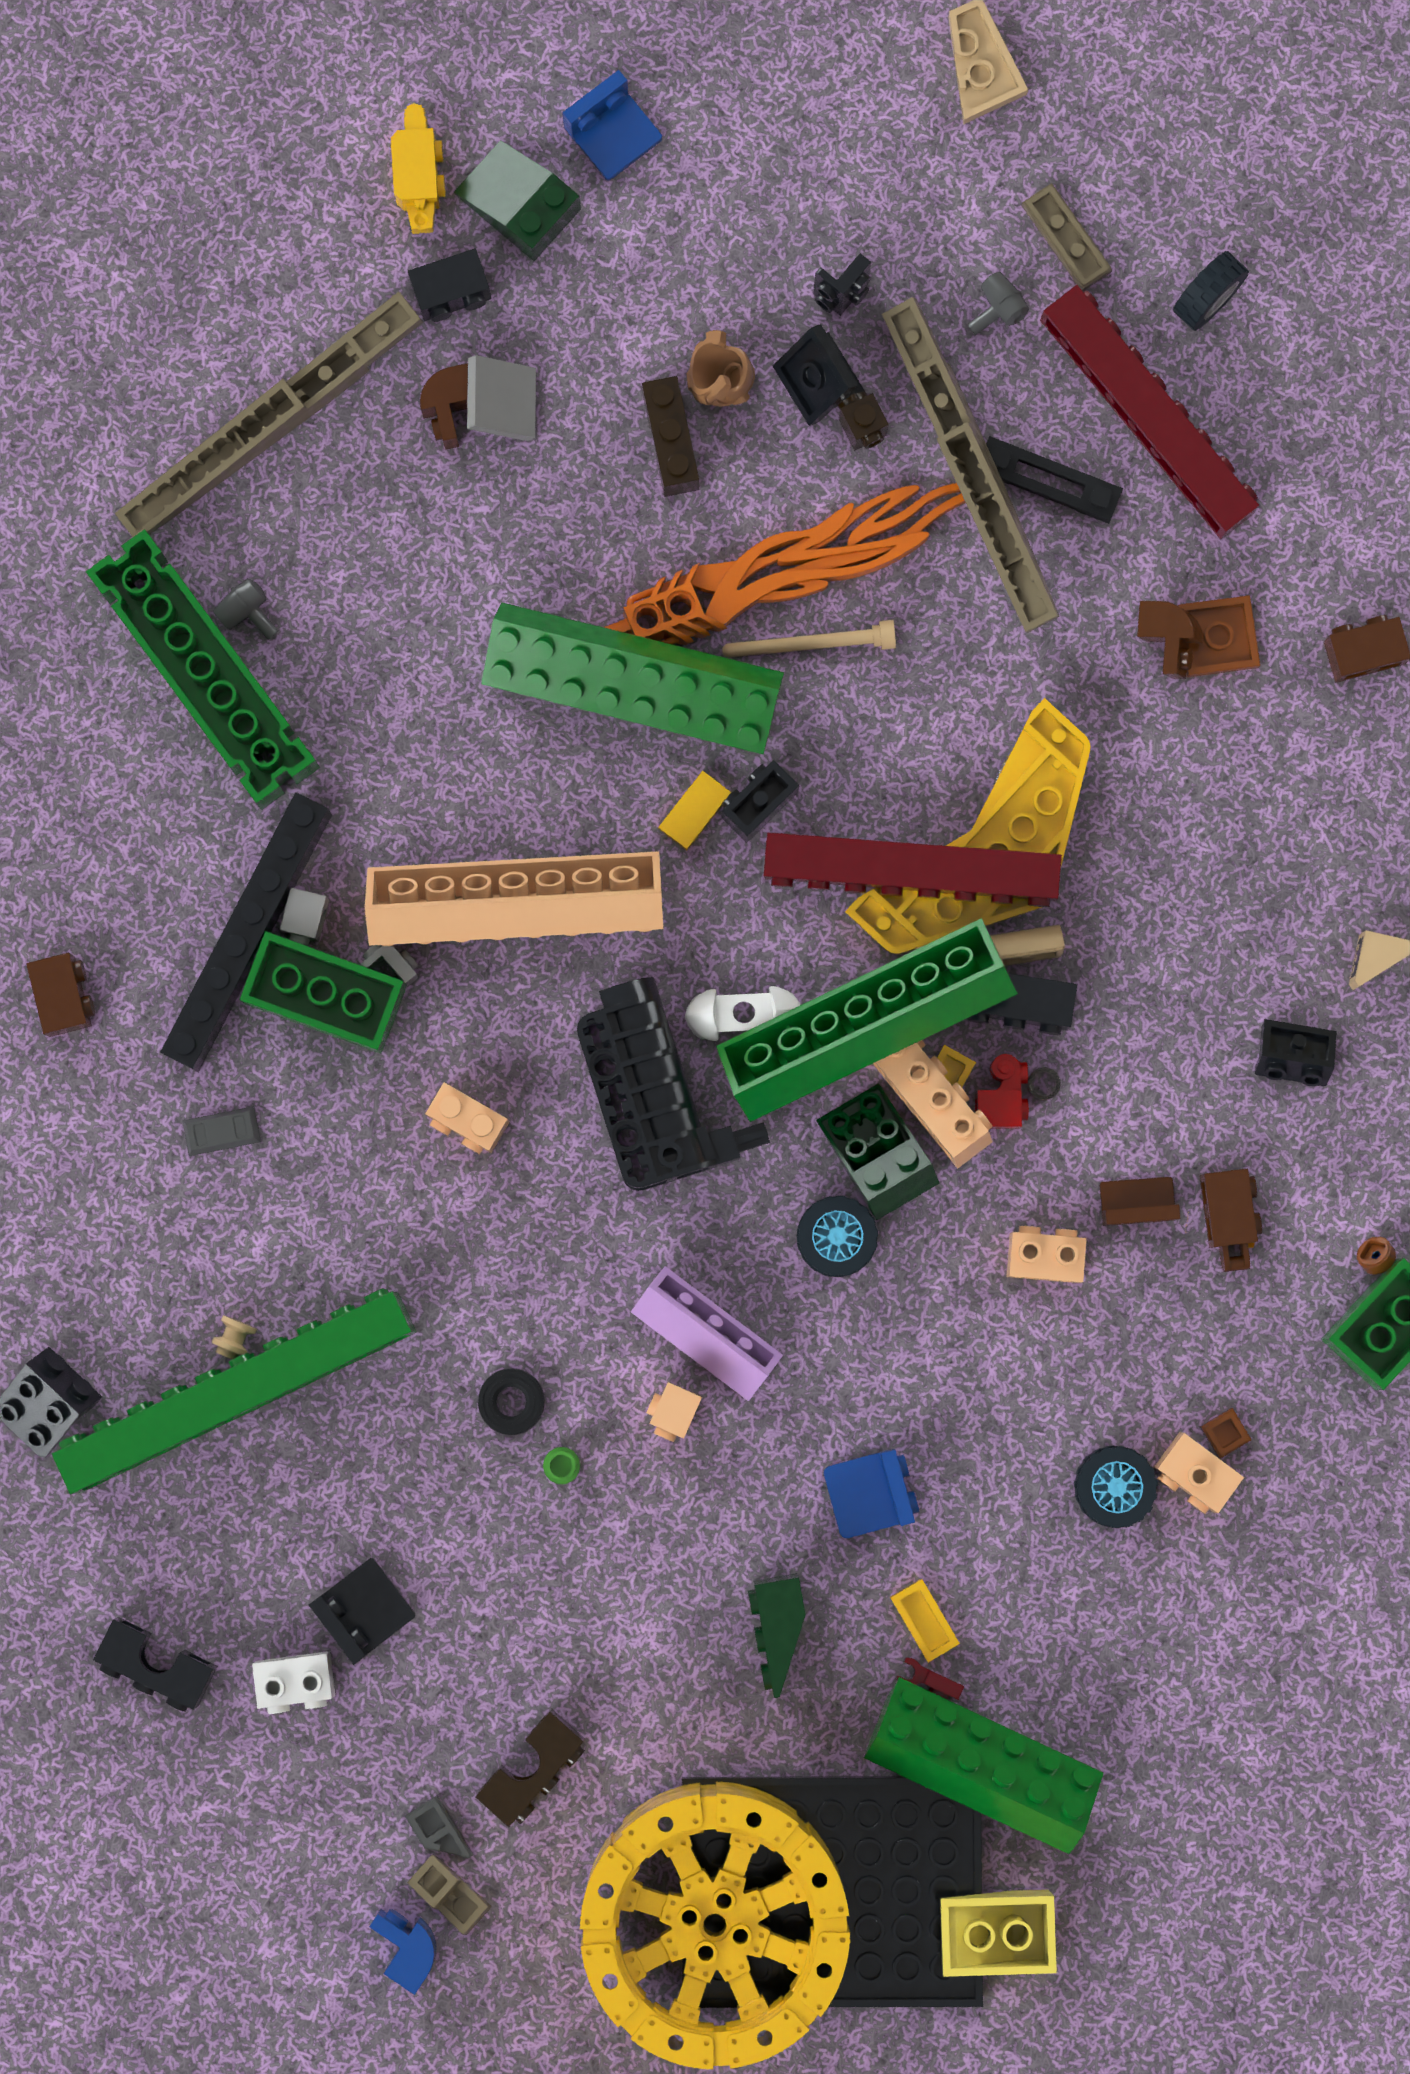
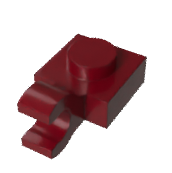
[895,1657,964,1700]

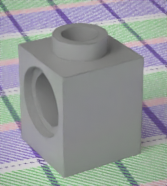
[280,888,330,946]

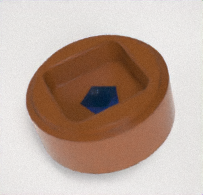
[1357,1236,1396,1275]

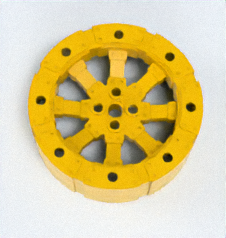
[580,1782,850,2069]

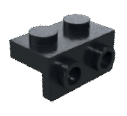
[813,253,871,316]

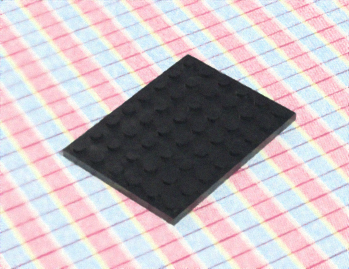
[682,1776,983,2008]

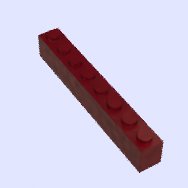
[1040,285,1259,540]
[764,832,1062,907]

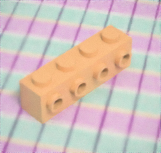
[873,1040,993,1169]

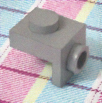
[360,945,419,987]

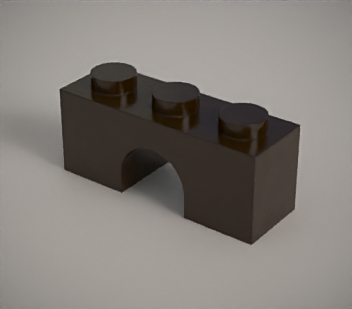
[642,376,699,497]
[475,1708,585,1827]

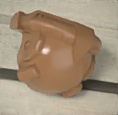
[686,330,755,407]

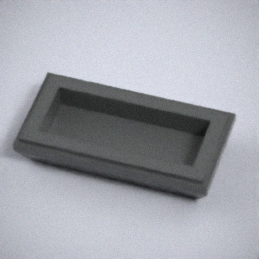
[182,1106,261,1156]

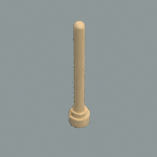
[722,620,896,658]

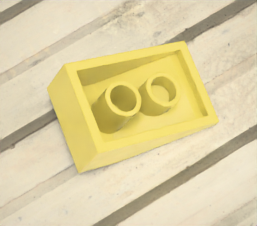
[940,1889,1057,1977]

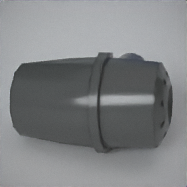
[967,272,1029,336]
[213,578,279,640]

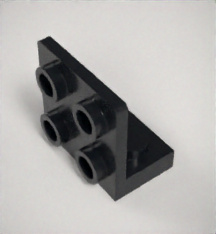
[309,1558,416,1665]

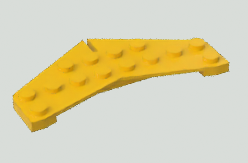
[845,698,1091,954]

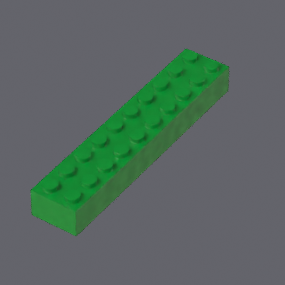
[51,1288,417,1495]

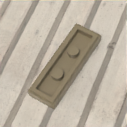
[1021,183,1112,291]

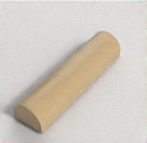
[915,925,1065,966]

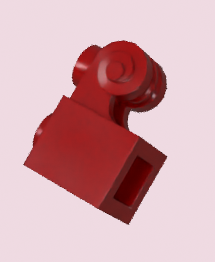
[975,1054,1029,1129]

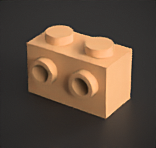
[425,1082,510,1154]
[1006,1226,1087,1283]

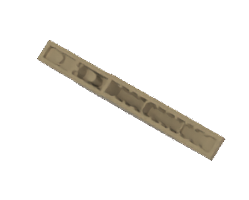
[115,291,423,537]
[882,297,1059,633]

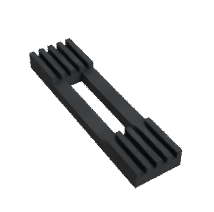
[986,436,1123,524]

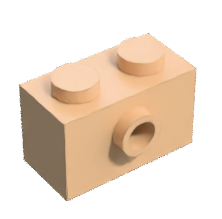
[646,1382,702,1442]
[1154,1432,1244,1514]

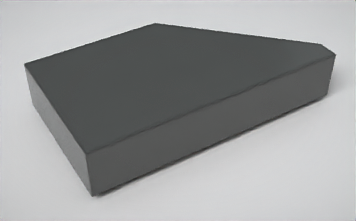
[405,1795,473,1858]

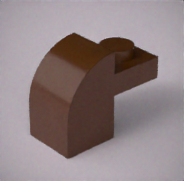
[420,363,468,450]
[1137,601,1203,679]

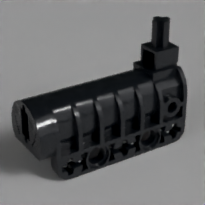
[577,977,770,1191]

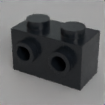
[408,248,492,322]
[721,760,799,843]

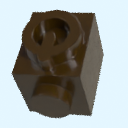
[838,392,889,451]

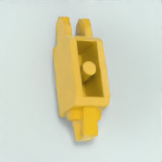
[391,102,446,234]

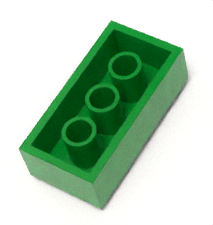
[239,931,407,1054]

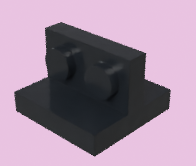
[773,324,865,426]

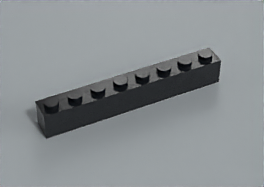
[160,792,332,1073]

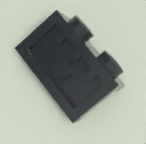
[1255,1019,1337,1086]

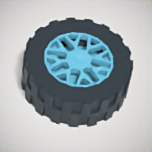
[796,1196,878,1277]
[1074,1446,1158,1528]

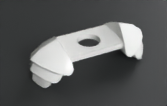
[685,986,800,1041]

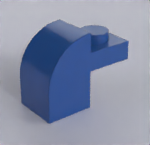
[369,1909,436,1995]

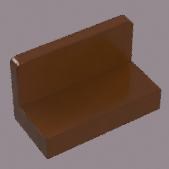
[1099,1177,1181,1226]

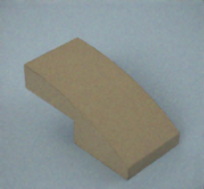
[407,1854,492,1935]

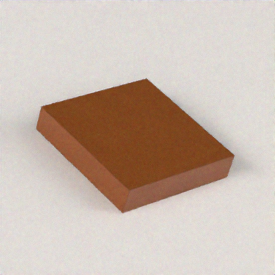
[1178,595,1260,677]

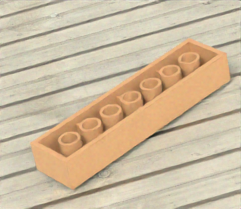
[365,851,664,946]

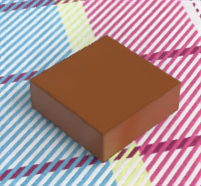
[1200,1408,1252,1459]

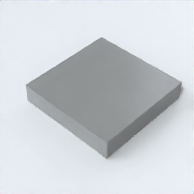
[467,355,536,441]

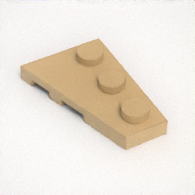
[948,0,1028,125]

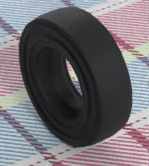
[478,1368,545,1435]

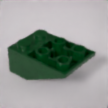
[816,1083,940,1221]
[748,1573,806,1698]

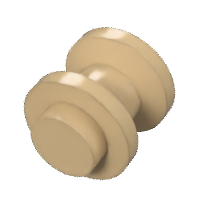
[212,1315,257,1359]

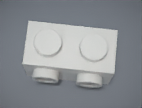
[252,1651,335,1714]

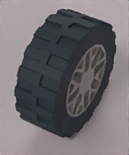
[1173,251,1249,331]

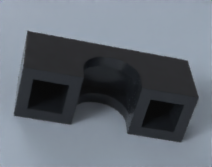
[93,1617,218,1712]

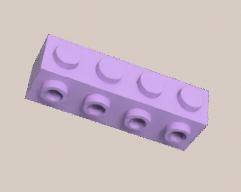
[631,1266,783,1401]

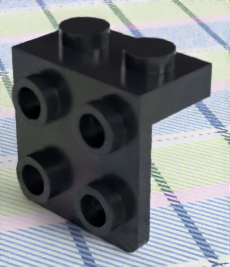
[0,1347,102,1457]

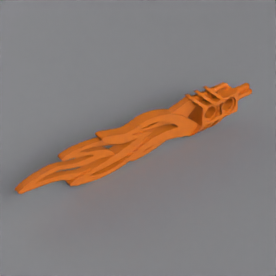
[604,483,966,645]

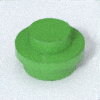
[543,1447,580,1484]

